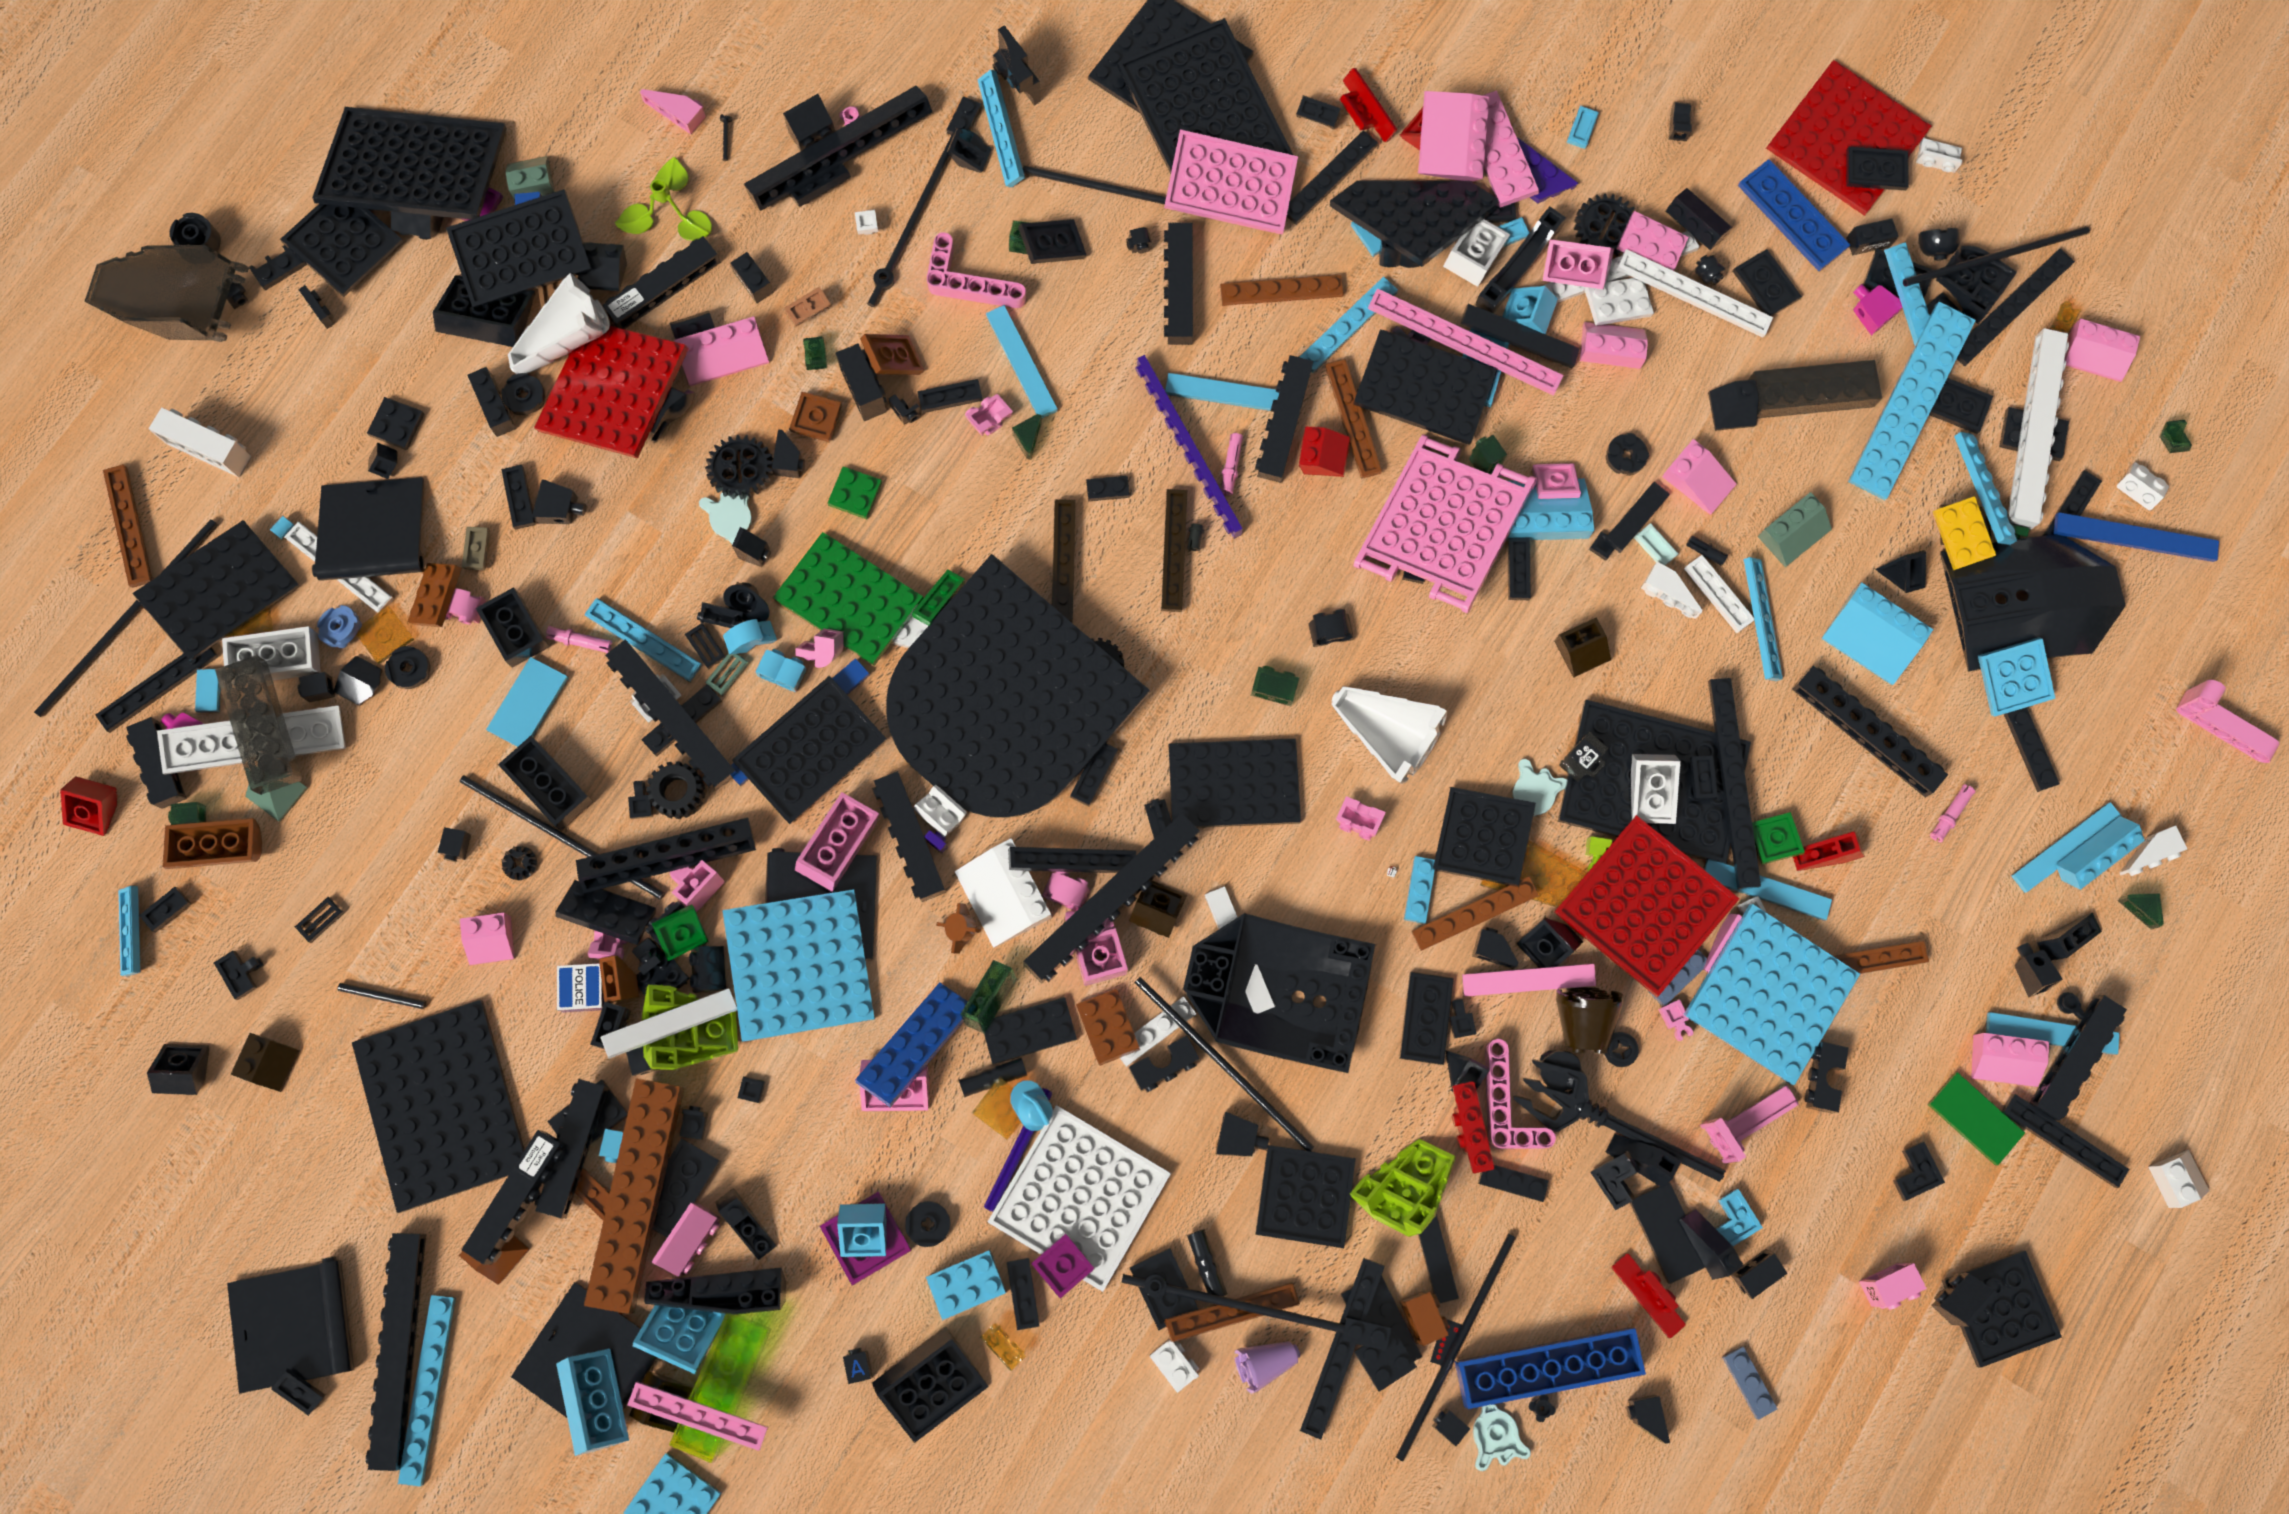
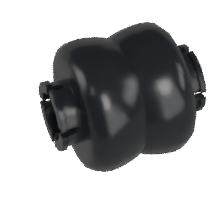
[1695,255,1725,285]

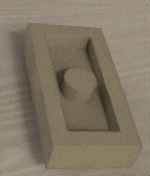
[462,527,490,570]

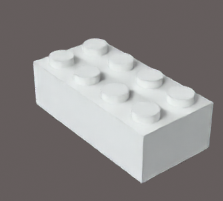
[149,407,251,477]
[222,626,321,686]

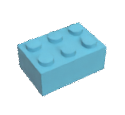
[926,1250,1007,1320]

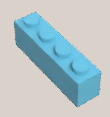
[2056,816,2145,890]

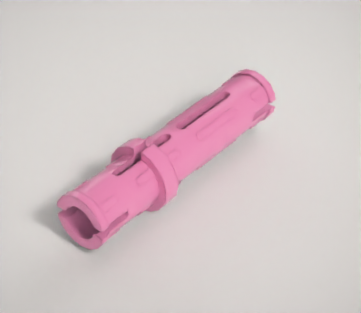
[1221,433,1243,496]
[546,626,612,653]
[1930,784,1976,842]

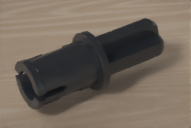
[1686,536,1728,566]

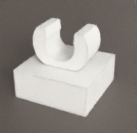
[855,210,878,235]

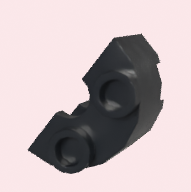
[1308,609,1354,647]

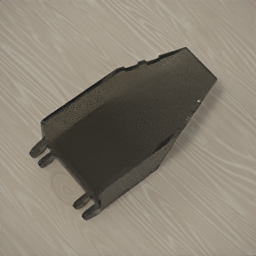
[84,245,249,342]

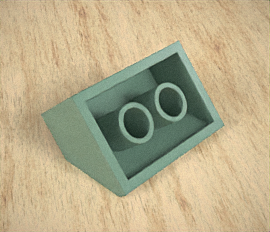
[1758,492,1832,567]

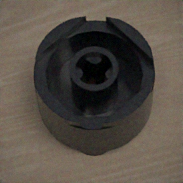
[169,213,221,261]

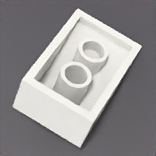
[1443,219,1510,287]
[1631,754,1680,824]

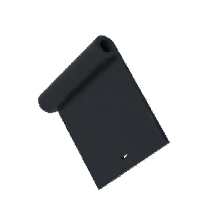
[312,477,424,581]
[765,848,877,959]
[227,1256,354,1394]
[511,1282,658,1418]

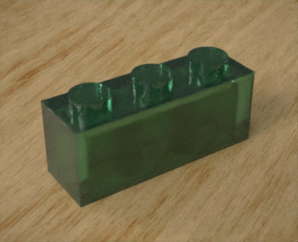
[960,960,1017,1034]

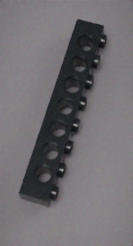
[1792,666,1948,798]
[576,817,756,893]

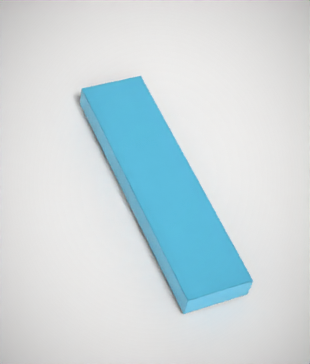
[118,886,140,976]

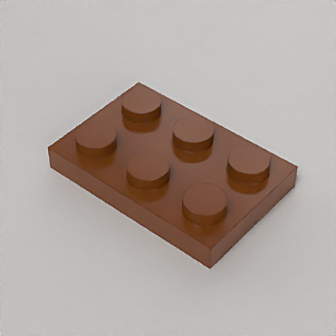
[860,334,925,375]
[407,563,462,627]
[1076,988,1140,1066]

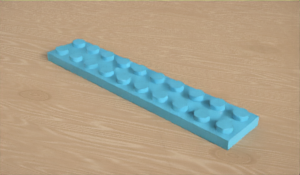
[1848,302,1976,500]

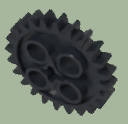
[1574,193,1635,257]
[705,434,774,500]

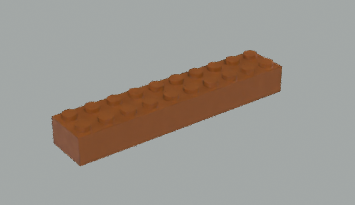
[584,1078,685,1314]

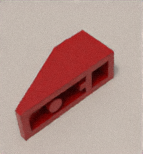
[1793,831,1865,871]

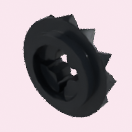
[501,846,537,880]
[1604,1032,1639,1067]

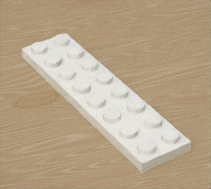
[157,706,346,774]

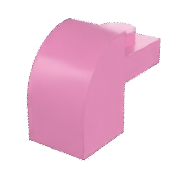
[796,628,844,668]

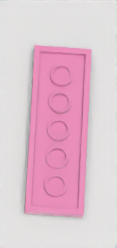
[1483,90,1539,208]

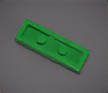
[912,569,965,626]

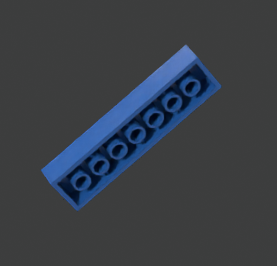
[1454,1327,1646,1409]

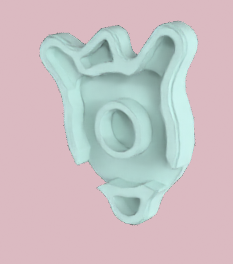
[699,493,752,544]
[1512,759,1567,817]
[1473,1404,1531,1471]

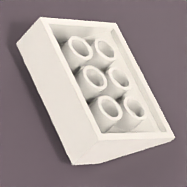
[955,838,1052,948]

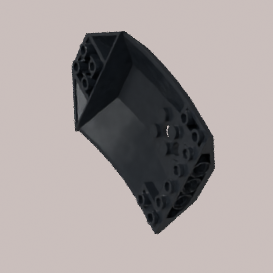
[1940,535,2126,672]
[1183,913,1376,1074]

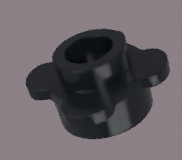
[1528,1395,1556,1422]

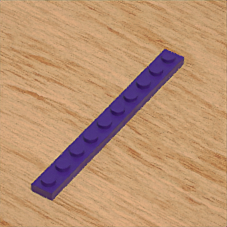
[1135,355,1243,539]

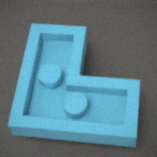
[1716,1189,1763,1246]

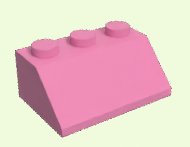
[1543,240,1614,289]
[2064,319,2140,382]
[1580,322,1648,369]
[1971,1033,2049,1087]
[860,1060,929,1111]
[652,1203,721,1277]

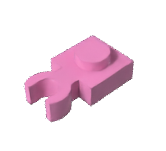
[1658,999,1693,1041]

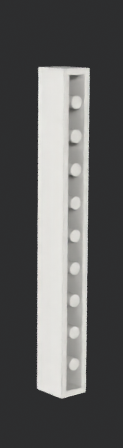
[2007,328,2069,530]

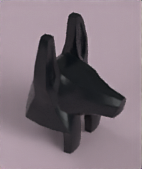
[650,387,696,443]

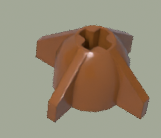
[936,903,981,954]

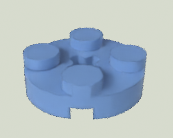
[317,605,362,649]

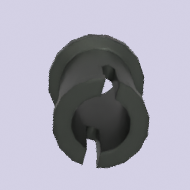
[1187,524,1205,551]

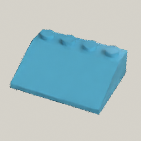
[1506,478,1594,541]
[1821,583,1933,685]

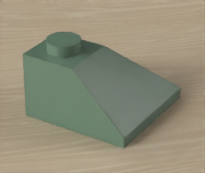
[245,758,308,822]

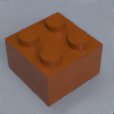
[1400,1291,1449,1346]

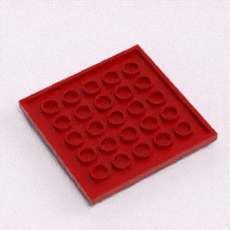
[1766,59,1932,216]
[534,326,689,459]
[1554,815,1740,997]

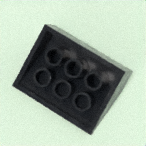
[432,275,535,347]
[872,1327,989,1443]

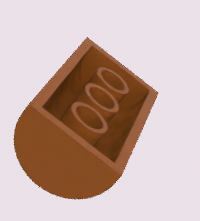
[163,818,262,869]

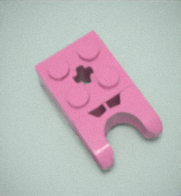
[1065,911,1128,986]

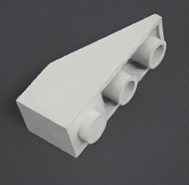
[1641,562,1703,619]
[2120,826,2187,876]

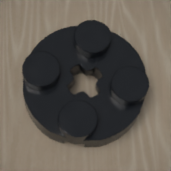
[501,373,545,415]
[1606,433,1649,476]
[385,646,430,689]
[905,1201,951,1247]

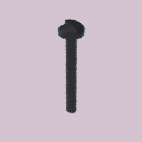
[720,114,732,161]

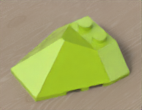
[642,985,738,1070]
[1350,1139,1456,1237]

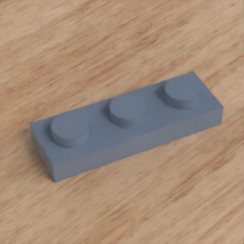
[1648,950,1707,1007]
[1722,1346,1777,1420]

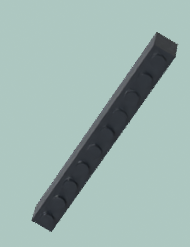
[744,85,933,211]
[1023,813,1200,984]
[366,1233,426,1471]

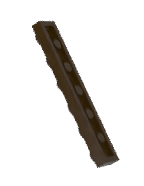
[1161,489,1187,612]
[1052,499,1076,622]

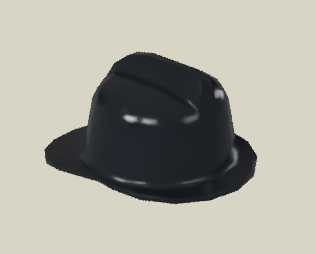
[723,582,770,622]

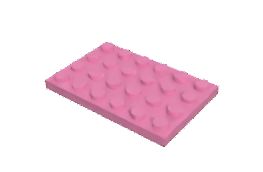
[1164,130,1298,235]

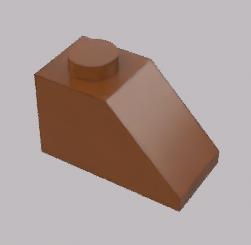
[599,955,639,1002]

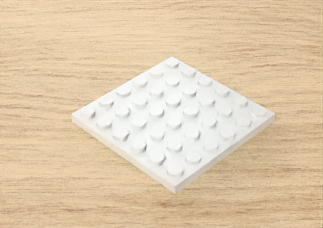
[988,1105,1171,1292]

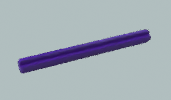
[984,1088,1052,1212]

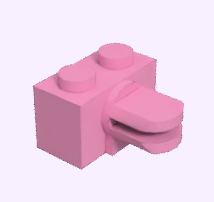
[670,860,725,913]

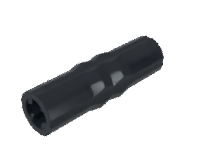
[959,1058,1027,1097]
[1187,1229,1227,1296]

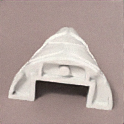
[508,273,610,374]
[1332,687,1447,784]

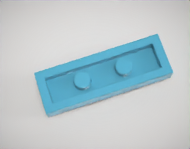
[1404,856,1435,924]

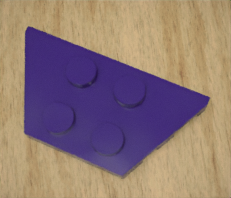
[1517,137,1578,203]

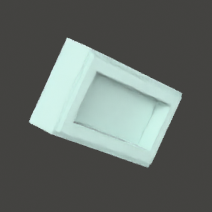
[1634,523,1678,565]

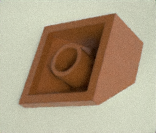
[459,1235,530,1285]

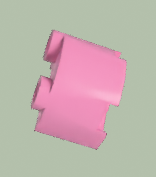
[965,394,1013,436]
[445,588,486,624]
[1336,796,1386,841]
[1041,872,1091,912]
[588,931,628,960]

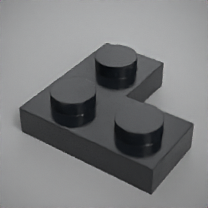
[1893,1142,1945,1201]
[1590,1150,1640,1210]

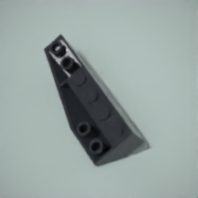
[644,1267,786,1315]

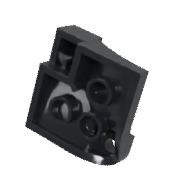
[992,25,1041,106]
[1936,246,2017,324]

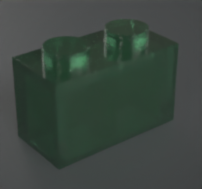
[1469,435,1507,475]
[1250,666,1299,707]

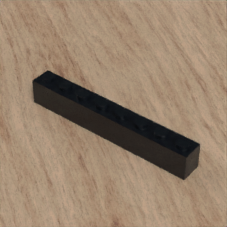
[605,639,737,789]

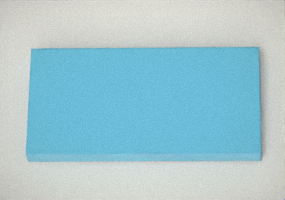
[486,657,568,747]

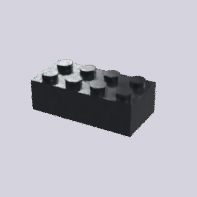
[498,736,594,831]

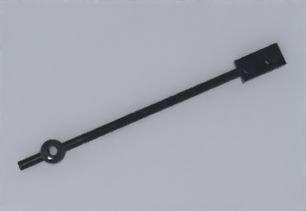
[867,96,982,308]
[1121,1274,1391,1351]

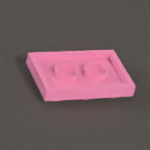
[1616,211,1689,271]

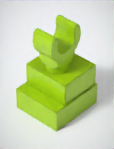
[1585,836,1612,872]

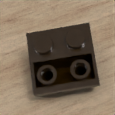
[1554,617,1611,678]

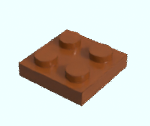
[789,392,842,443]

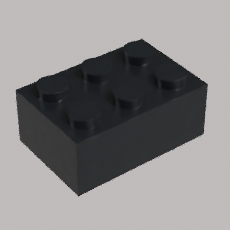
[835,343,888,421]
[476,587,550,668]

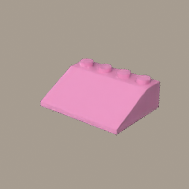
[1418,91,1489,182]

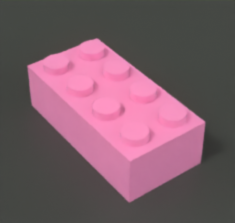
[795,792,879,892]

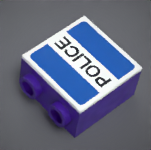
[557,964,610,1013]

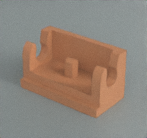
[784,287,831,327]

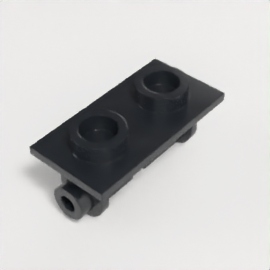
[697,602,743,628]
[1144,799,1171,838]

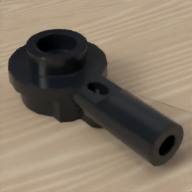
[2057,992,2084,1019]

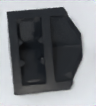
[947,128,991,173]
[333,656,382,706]

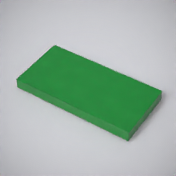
[1927,1072,2025,1166]

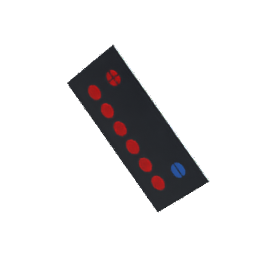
[1430,1319,1462,1369]

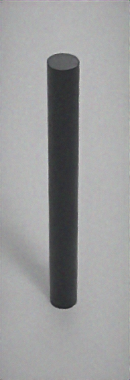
[337,983,426,1010]

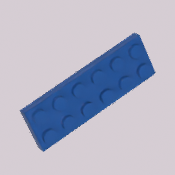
[1738,159,1850,272]
[855,982,974,1108]

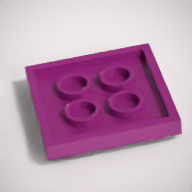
[820,1191,912,1286]

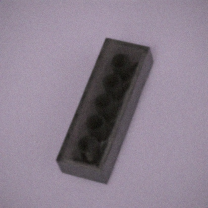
[1748,360,1882,419]
[215,655,302,795]

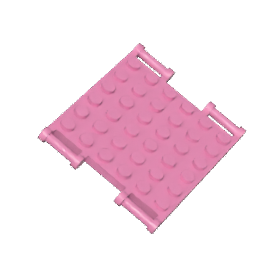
[1354,434,1537,614]

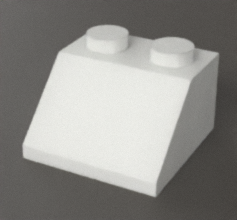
[2149,1150,2209,1208]

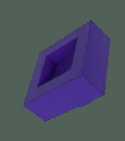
[924,830,948,854]

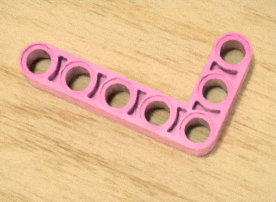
[927,232,1026,308]
[2176,680,2280,763]
[1485,1039,1556,1149]

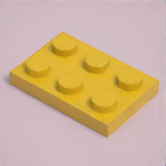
[1932,496,1996,570]

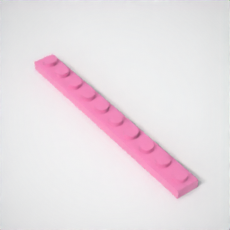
[1368,288,1563,395]

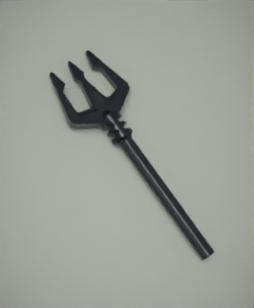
[1513,1059,1726,1182]

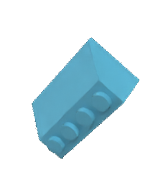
[557,1349,629,1456]

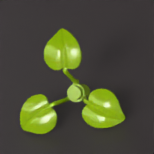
[615,157,712,241]

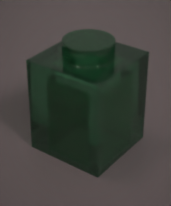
[168,802,206,825]

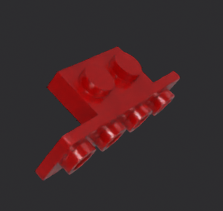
[1339,68,1397,142]
[1452,1082,1494,1174]
[1611,1254,1686,1338]

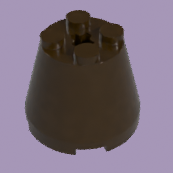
[1556,987,1624,1054]

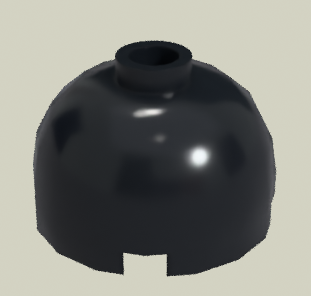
[1918,228,1961,261]

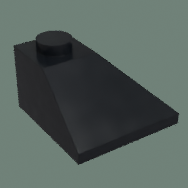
[1708,379,1759,431]
[1516,917,1583,968]

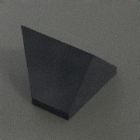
[1875,550,1926,593]
[1445,1050,1490,1091]

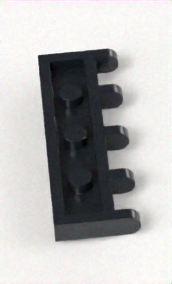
[249,245,307,291]

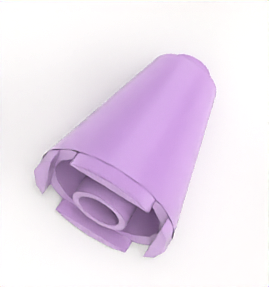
[1235,1342,1300,1394]

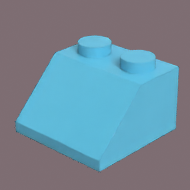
[1502,286,1558,334]
[837,1204,886,1257]

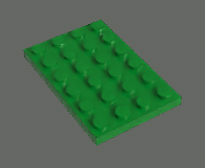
[772,532,924,666]

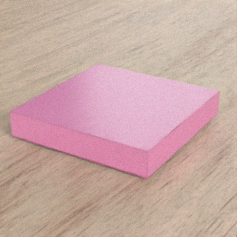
[1532,463,1581,499]

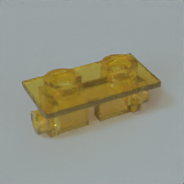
[2049,301,2081,336]
[980,1323,1026,1371]

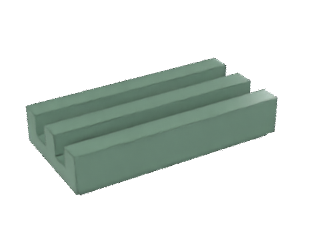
[705,653,749,696]

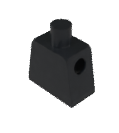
[532,479,586,524]
[2015,943,2063,998]
[1215,1112,1269,1157]

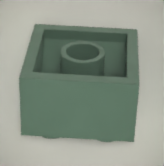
[505,156,555,201]

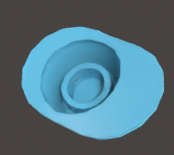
[1010,1080,1053,1131]

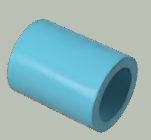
[270,516,295,540]

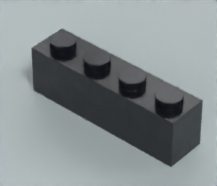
[126,717,187,809]

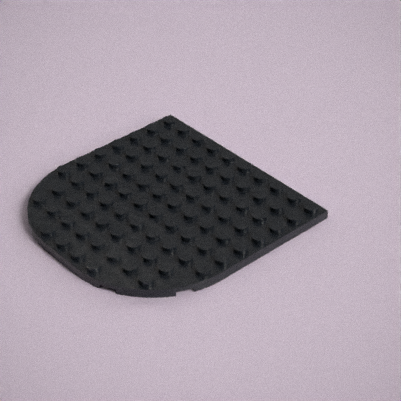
[886,554,1151,818]

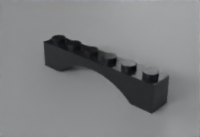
[1475,206,1566,314]

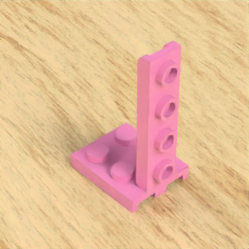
[1700,1085,1799,1163]

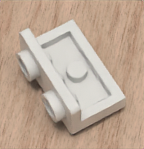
[2117,462,2169,510]

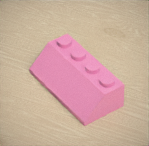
[674,317,769,386]

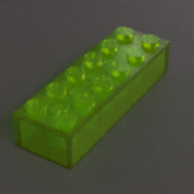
[669,1314,772,1463]

